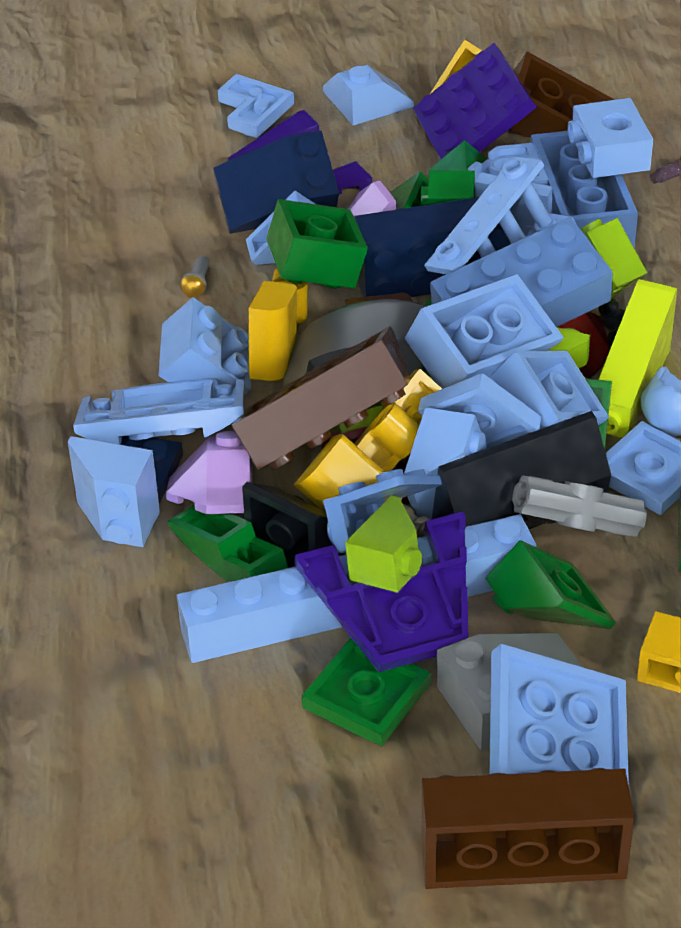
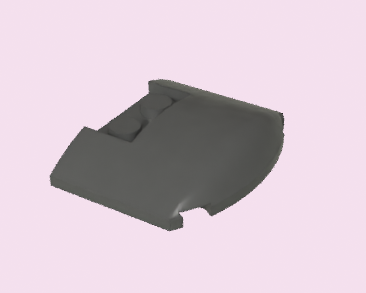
[281,299,429,388]

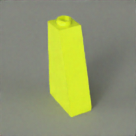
[598,279,677,438]

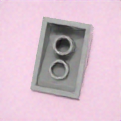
[437,633,584,752]

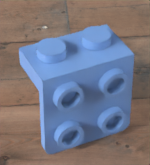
[323,469,442,553]

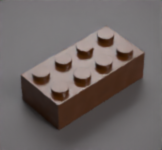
[421,768,634,889]

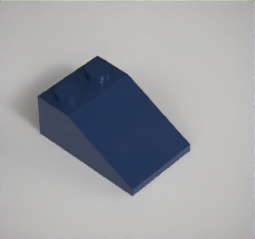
[213,130,339,234]

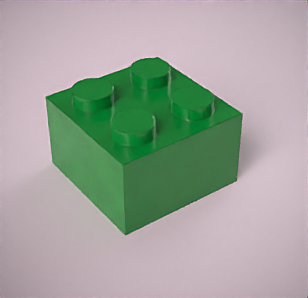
[266,199,368,289]

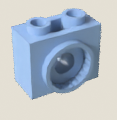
[568,98,653,178]

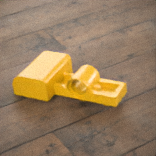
[249,268,308,381]
[294,369,442,511]

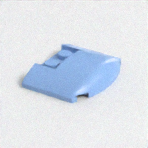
[73,379,245,445]

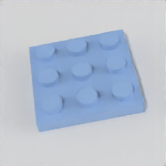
[489,644,629,786]

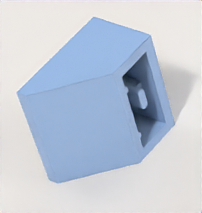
[158,297,251,394]

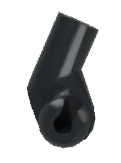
[598,299,625,346]

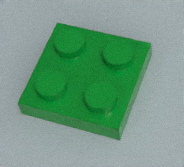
[301,638,431,747]

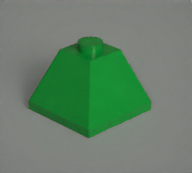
[485,540,616,629]

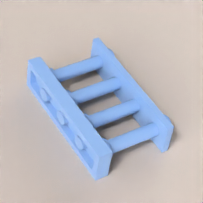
[424,156,576,274]

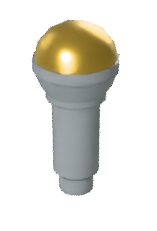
[180,256,209,298]

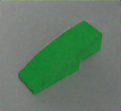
[167,504,288,582]

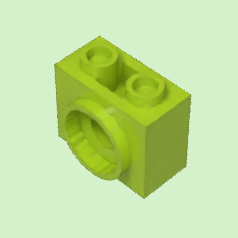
[581,218,647,299]

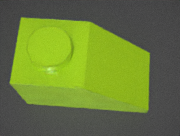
[345,495,422,593]

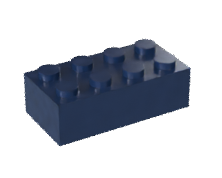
[354,197,516,297]

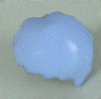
[641,367,681,438]

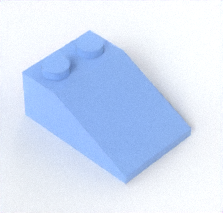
[404,274,564,389]

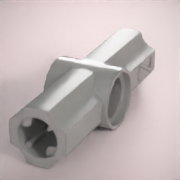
[512,475,647,537]

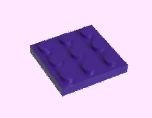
[413,43,537,159]

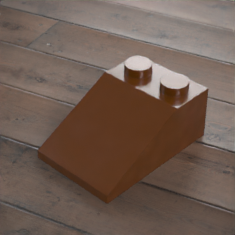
[509,51,615,138]

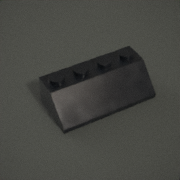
[432,411,611,529]

